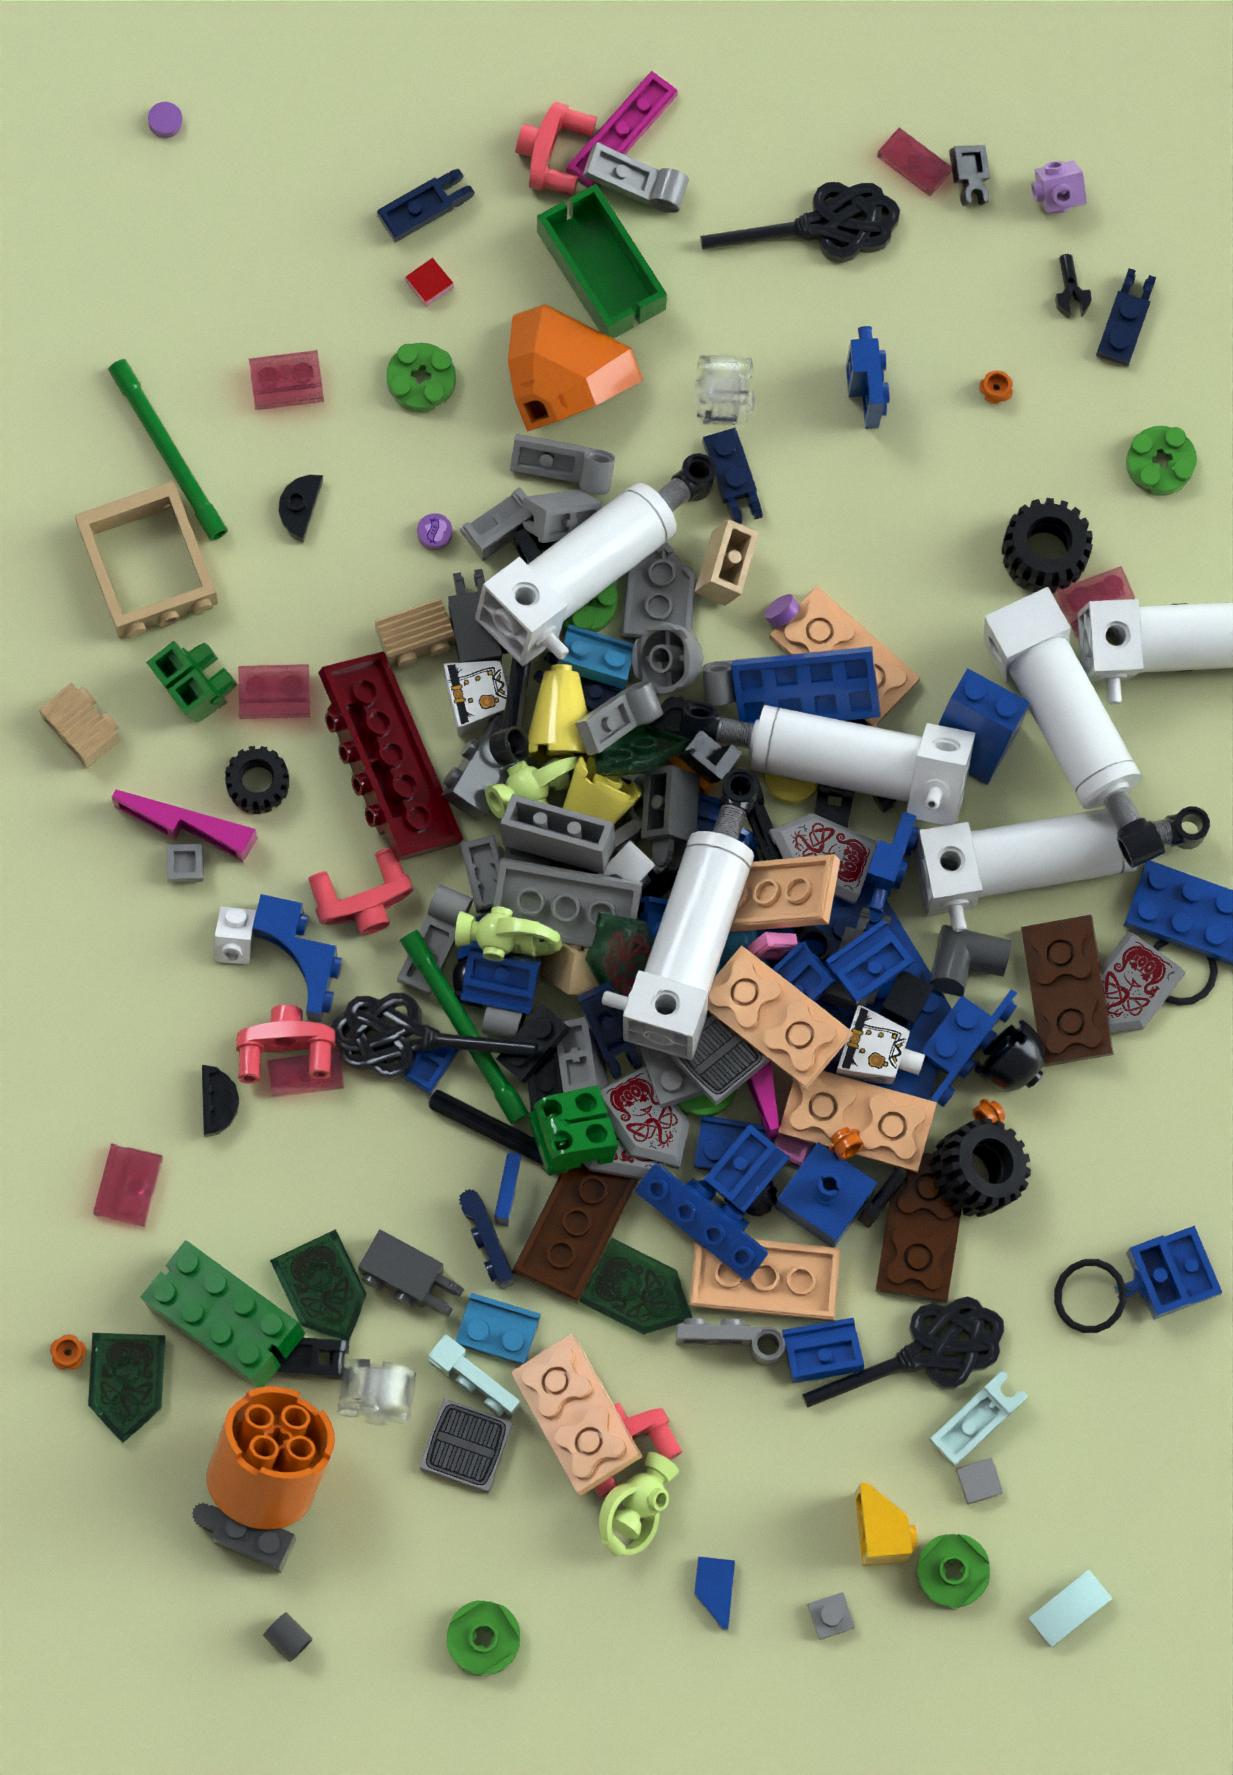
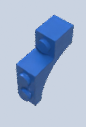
[252,894,342,1022]

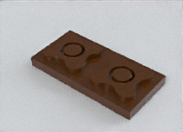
[1021,915,1114,1067]
[875,1153,962,1303]
[512,1162,639,1304]

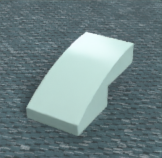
[1028,1569,1113,1647]

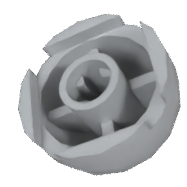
[631,623,704,694]

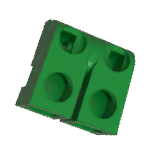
[146,641,237,722]
[528,1085,618,1176]

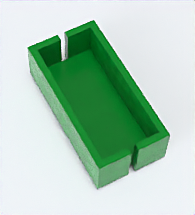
[537,184,667,339]
[140,1240,306,1388]

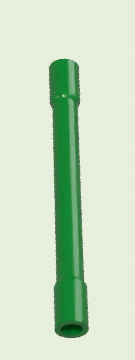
[108,359,228,541]
[399,929,529,1124]

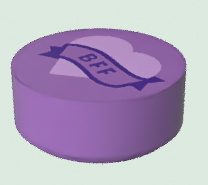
[417,513,452,550]

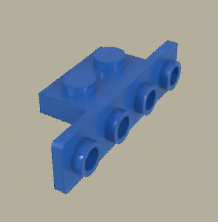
[920,989,1017,1107]
[635,1163,768,1280]

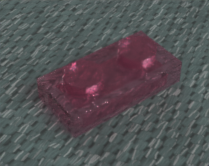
[877,127,952,197]
[268,1050,344,1098]

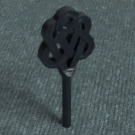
[700,182,900,263]
[331,993,538,1080]
[802,1296,1004,1408]

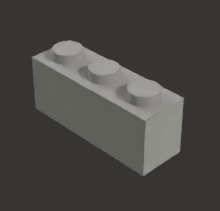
[500,794,615,874]

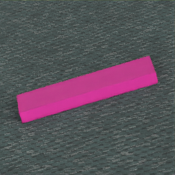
[566,71,678,188]

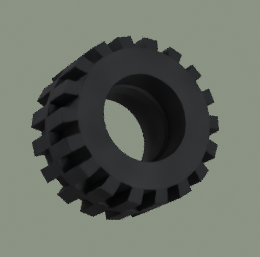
[1002,498,1093,593]
[930,1118,1031,1217]

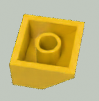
[855,1482,918,1566]

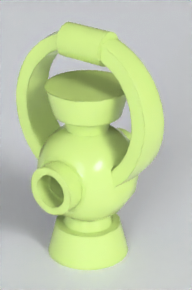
[485,756,580,819]
[455,906,562,961]
[599,1452,680,1556]

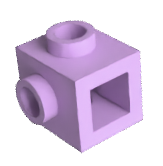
[1031,160,1087,213]

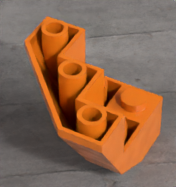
[508,304,643,432]

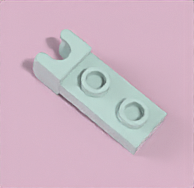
[428,1334,520,1417]
[929,1371,1027,1467]

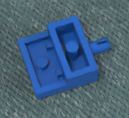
[846,326,890,429]
[863,811,920,913]
[1114,1225,1222,1320]

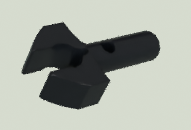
[1055,254,1092,318]
[857,1166,909,1228]

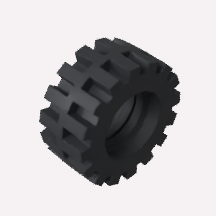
[225,746,289,814]

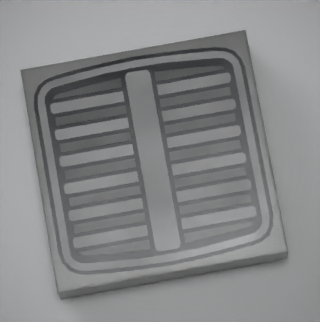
[668,1015,770,1106]
[419,1398,513,1493]

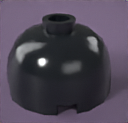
[975,1020,1046,1092]

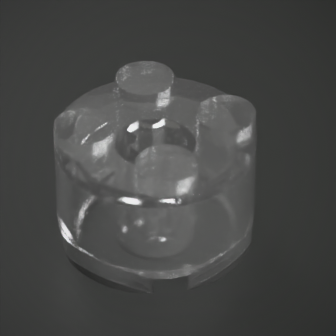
[695,355,755,425]
[337,1359,416,1425]

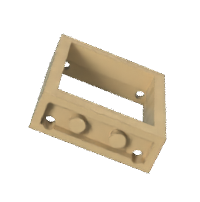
[75,481,218,638]

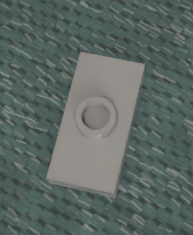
[460,835,501,913]

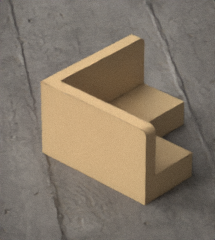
[540,940,639,997]

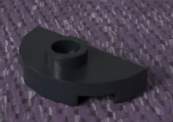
[278,474,324,543]
[202,1065,240,1138]

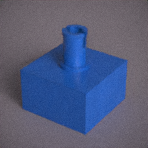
[775,1142,878,1248]

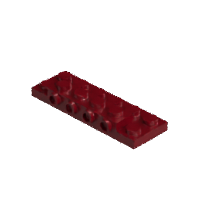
[318,651,463,862]

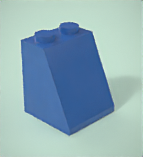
[938,668,1030,785]

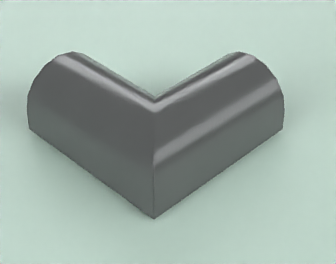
[929,925,1012,997]

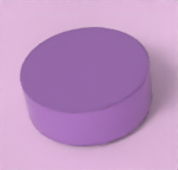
[148,102,183,138]
[764,594,800,627]

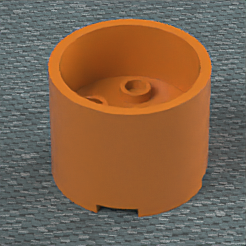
[206,1386,335,1530]

